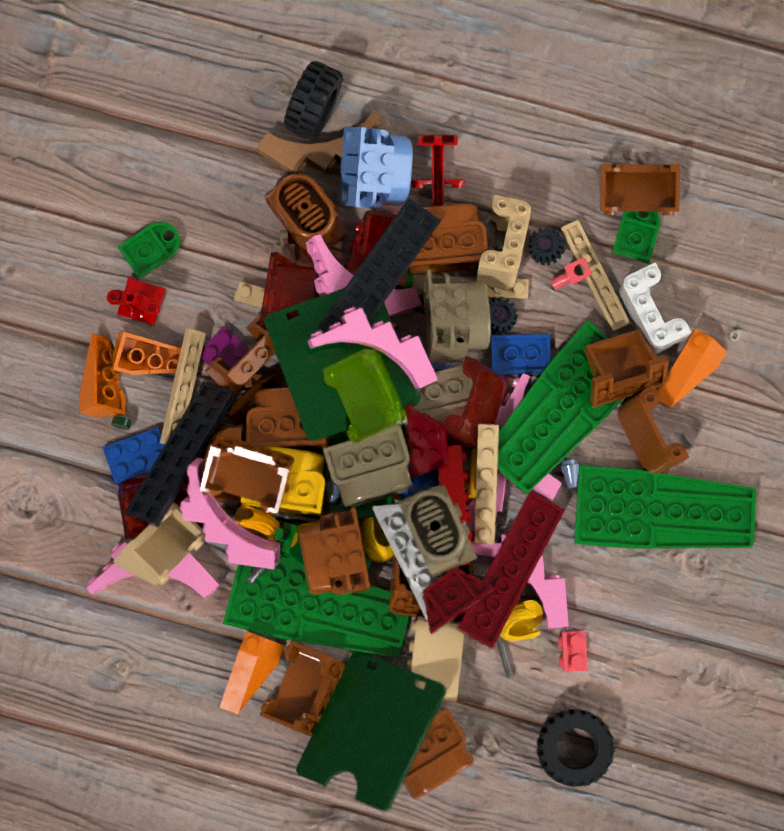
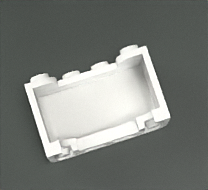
[619,262,691,354]

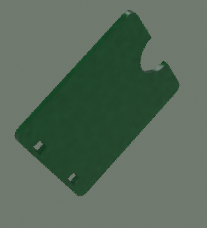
[265,288,420,441]
[296,652,446,812]

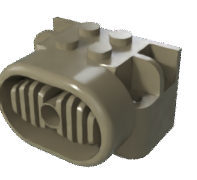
[422,270,491,363]
[397,364,477,436]
[323,426,413,507]
[398,485,477,578]

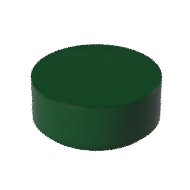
[111,416,132,430]

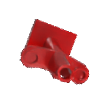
[411,135,465,206]
[107,278,166,326]

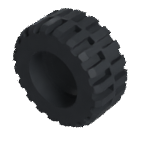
[284,61,343,140]
[536,709,615,787]

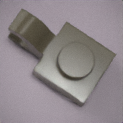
[275,230,296,266]

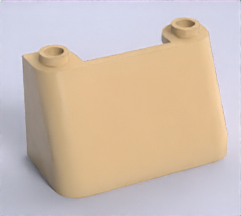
[113,502,205,586]

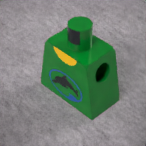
[274,522,304,565]

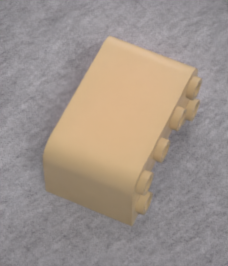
[476,195,531,290]
[407,616,464,703]

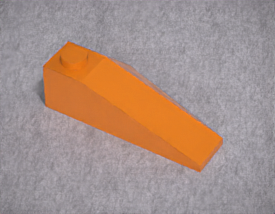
[657,329,727,408]
[112,332,181,375]
[79,333,125,417]
[220,631,285,714]

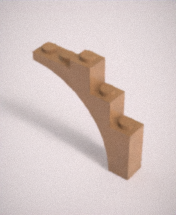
[257,110,382,174]

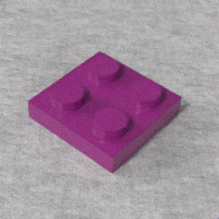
[200,326,250,368]

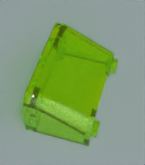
[323,349,407,443]

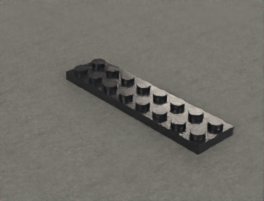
[318,198,441,349]
[124,381,237,527]

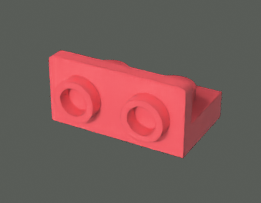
[558,631,587,672]

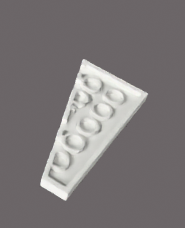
[372,504,442,622]

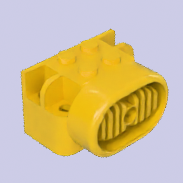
[241,447,326,517]

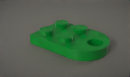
[612,211,660,264]
[118,222,181,279]

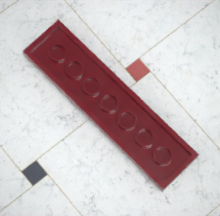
[456,491,565,649]

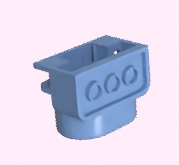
[338,127,413,208]

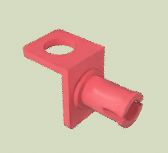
[551,258,592,290]

